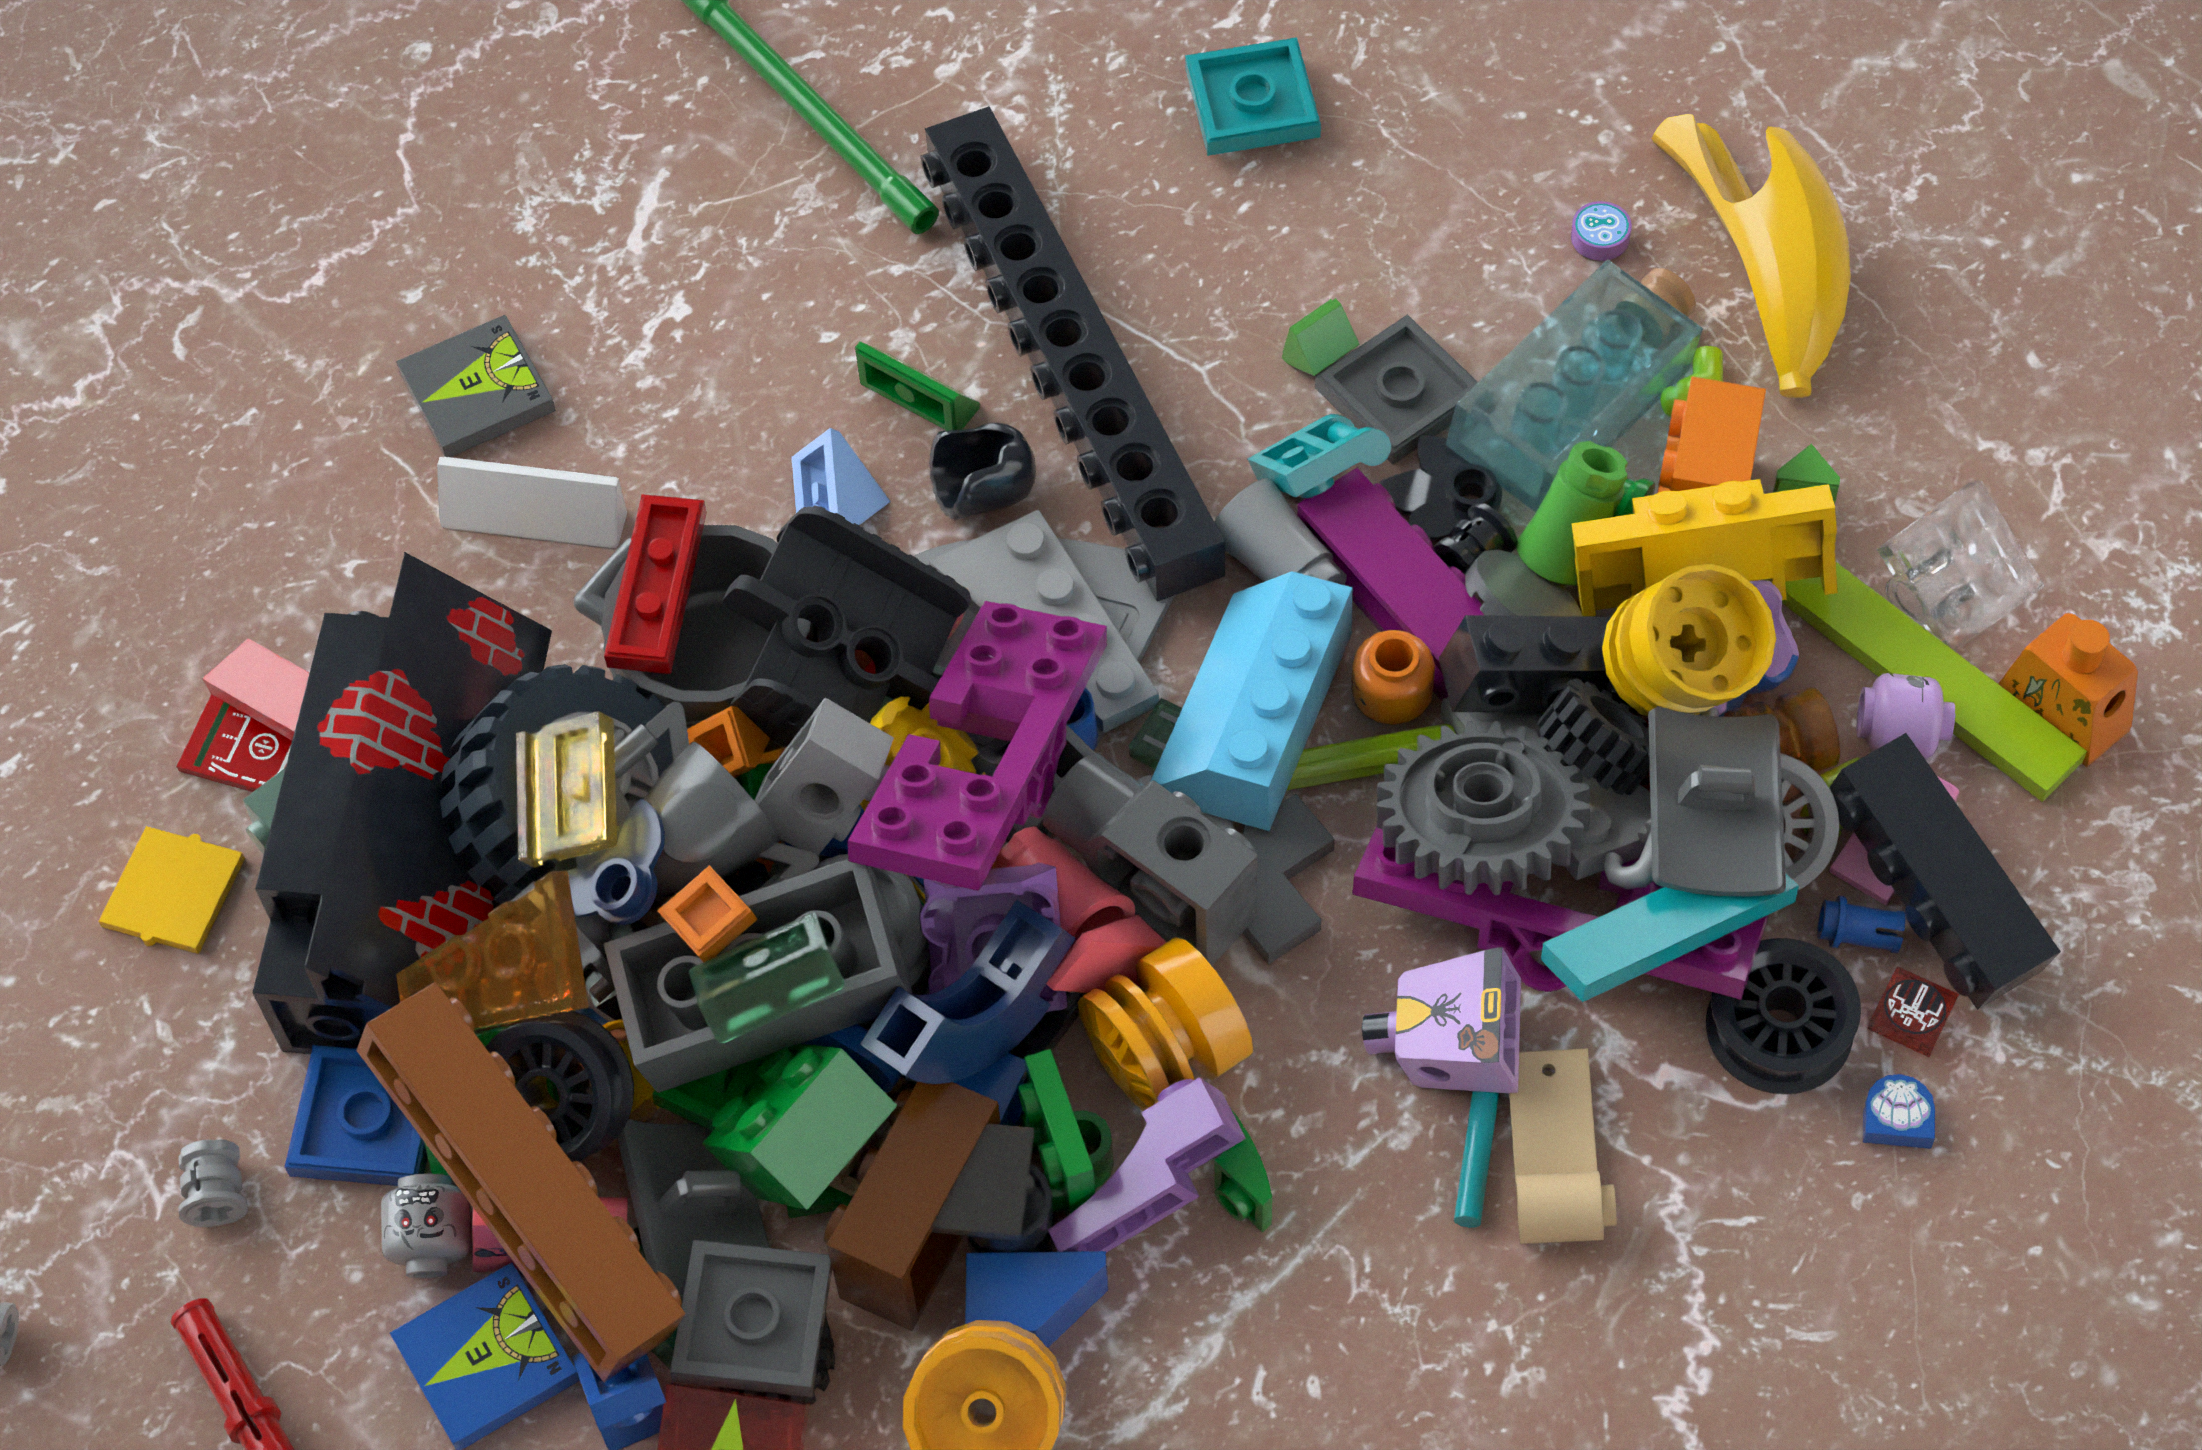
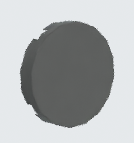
[1465,550,1582,616]

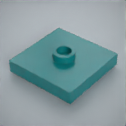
[1185,37,1321,156]

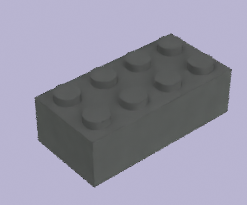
[604,859,913,1093]

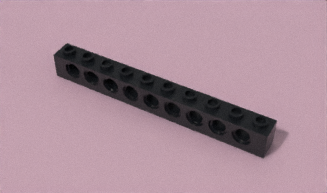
[920,106,1225,602]

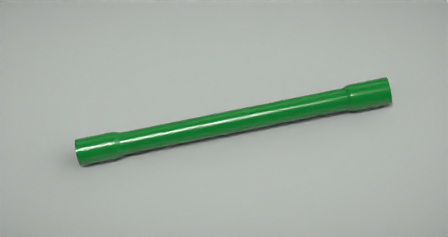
[681,0,939,234]

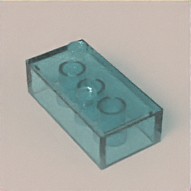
[1446,259,1704,513]

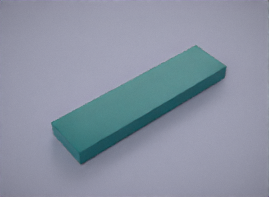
[1541,874,1799,1002]

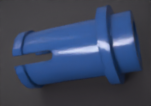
[1817,896,1905,954]

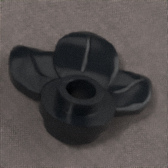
[1379,435,1502,540]

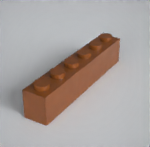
[357,982,686,1382]

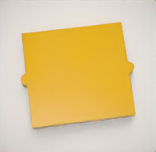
[98,826,245,954]

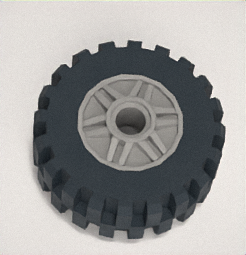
[440,664,673,922]

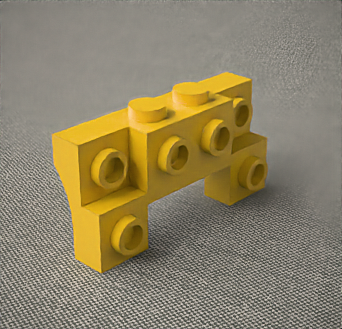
[1571,479,1838,616]

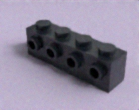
[1439,615,1639,713]
[1829,733,2061,1010]

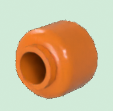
[1351,630,1435,725]

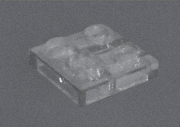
[1877,480,2045,652]

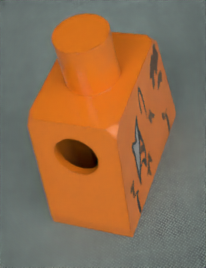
[1998,613,2138,767]

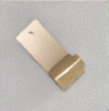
[1509,1048,1617,1244]

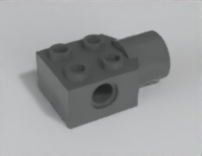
[1043,753,1258,966]

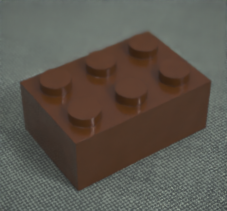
[824,1081,1005,1331]

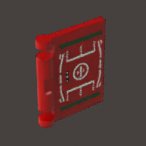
[176,694,292,792]

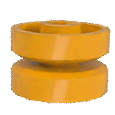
[902,1320,1066,1450]

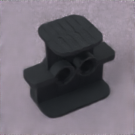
[723,506,971,747]

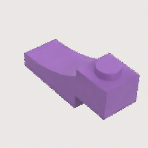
[1048,1077,1246,1253]

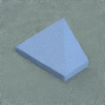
[792,428,891,525]

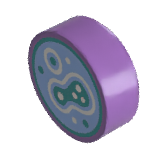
[1571,201,1632,261]

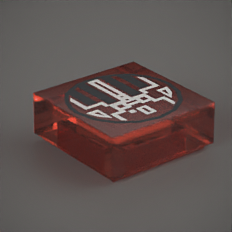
[1867,966,1959,1058]

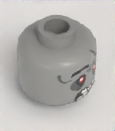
[381,1174,471,1279]

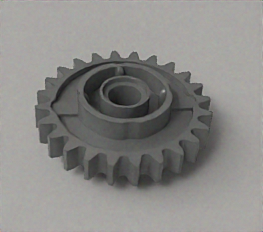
[1377,721,1590,895]

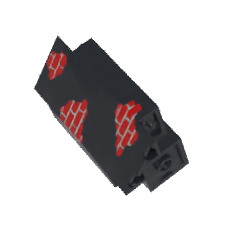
[252,552,552,1054]

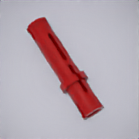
[170,1298,294,1450]

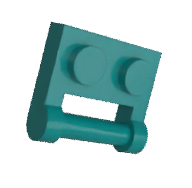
[1247,414,1391,498]

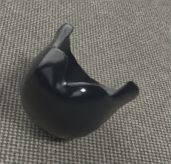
[929,422,1036,520]

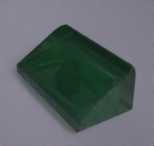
[689,912,844,1043]

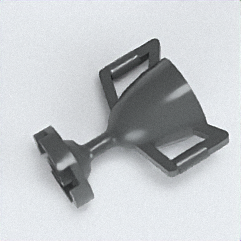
[509,702,819,1003]

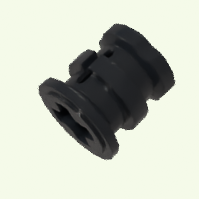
[1434,502,1518,575]

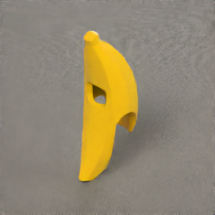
[1651,114,1851,398]

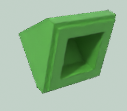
[1282,298,1360,376]
[1772,443,1840,504]

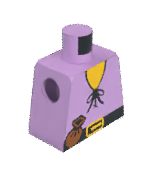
[1362,947,1521,1093]

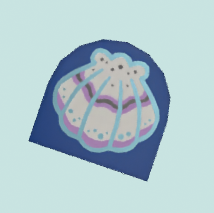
[1862,1074,1935,1149]

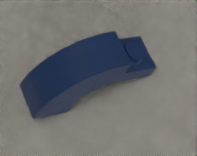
[860,899,1076,1084]

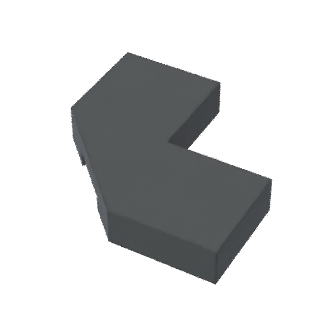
[1242,794,1335,965]

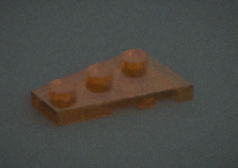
[396,871,589,1030]

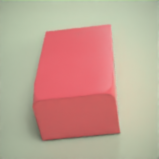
[1046,915,1167,993]

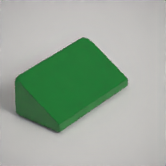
[855,341,980,430]

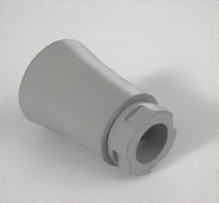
[1214,478,1347,585]

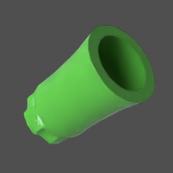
[1516,441,1628,585]

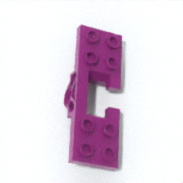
[848,601,1107,891]
[1352,826,1769,1000]

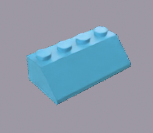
[1151,571,1352,831]

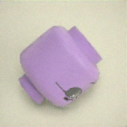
[1856,673,1955,760]

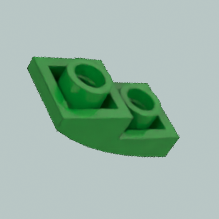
[1205,1080,1272,1233]

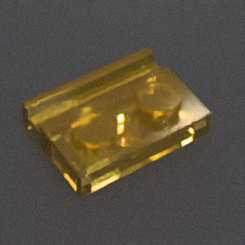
[516,711,617,867]

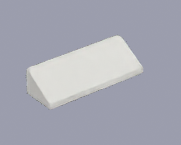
[437,457,627,549]

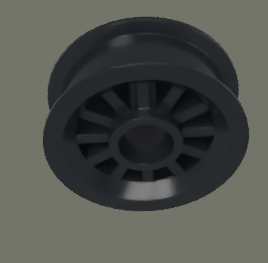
[1706,938,1861,1094]
[485,1010,634,1162]

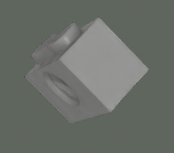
[755,698,894,856]

